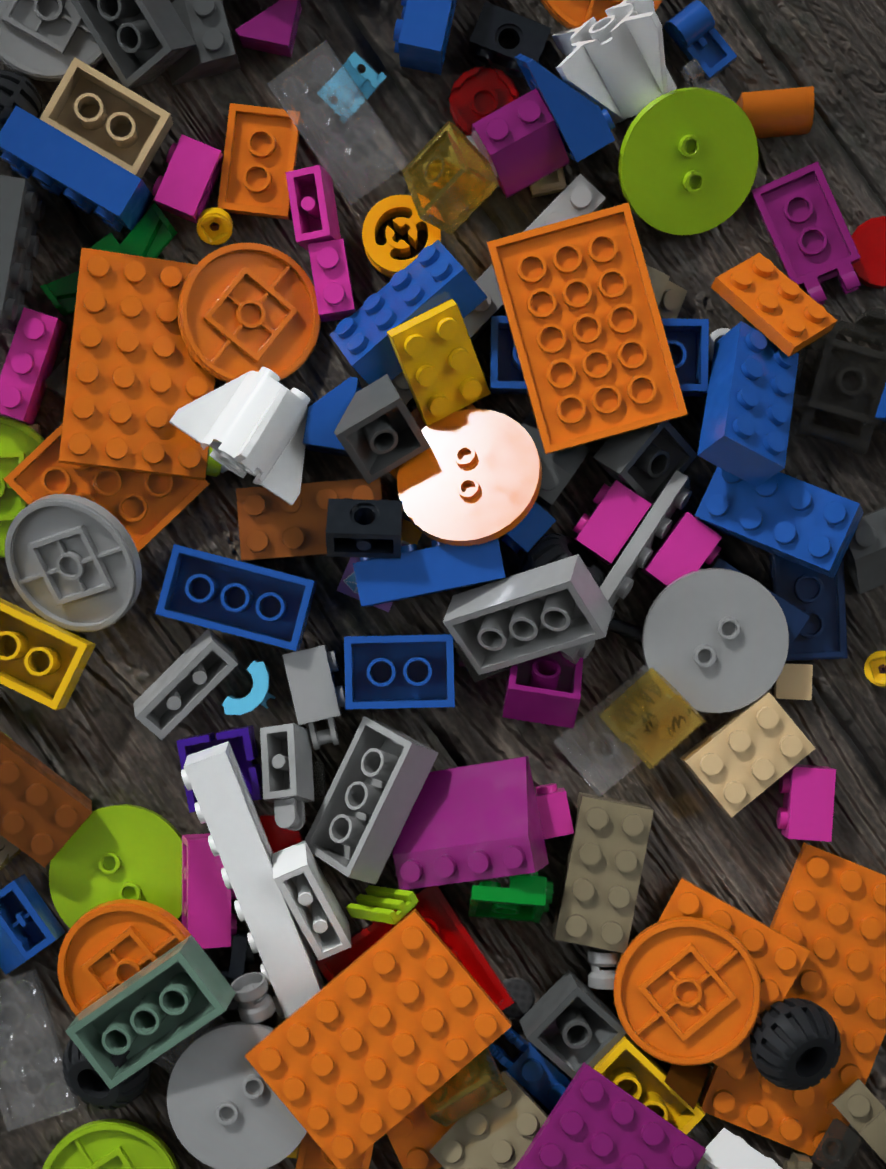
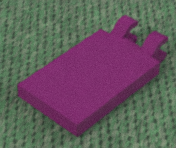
[751,161,861,305]

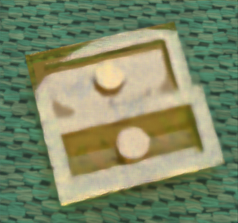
[599,667,706,770]

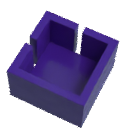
[176,725,263,813]

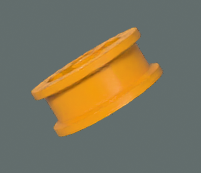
[362,194,441,278]

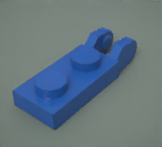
[487,1028,572,1112]

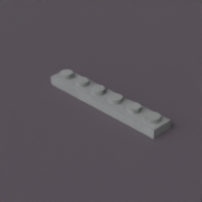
[560,470,692,665]

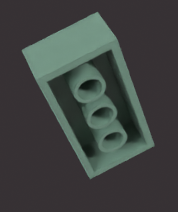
[65,935,236,1090]

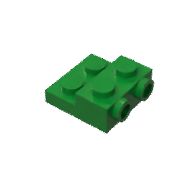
[468,872,553,923]

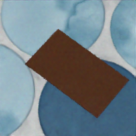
[664,1064,710,1110]

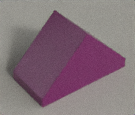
[235,0,302,57]

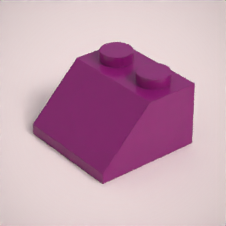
[471,88,570,198]
[502,651,583,728]

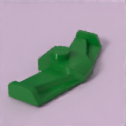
[40,202,177,316]

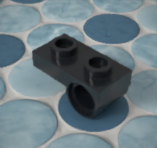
[219,930,256,1010]

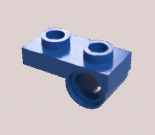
[664,0,737,82]

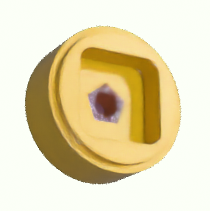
[196,207,233,245]
[864,651,886,688]

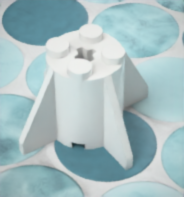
[552,0,677,123]
[169,366,311,506]

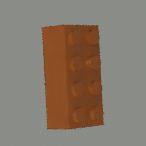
[236,477,383,562]
[0,731,92,868]

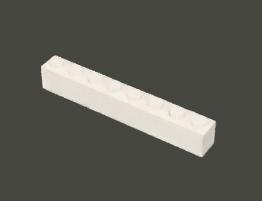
[181,741,326,1019]

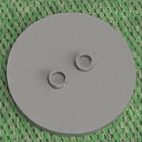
[0,0,105,82]
[5,494,142,632]
[642,568,789,713]
[167,1022,307,1169]

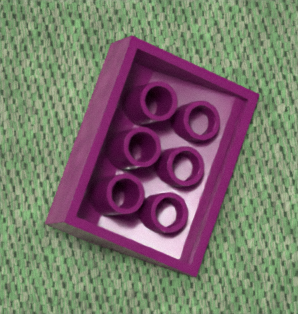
[393,756,549,890]

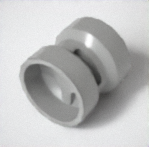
[587,947,622,990]
[231,972,276,1024]

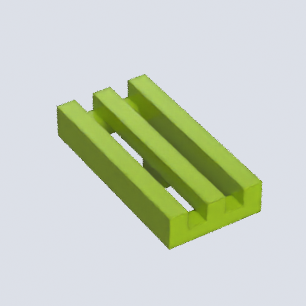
[346,885,419,925]

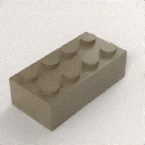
[552,792,654,953]

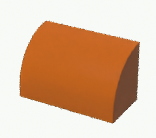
[736,86,814,138]

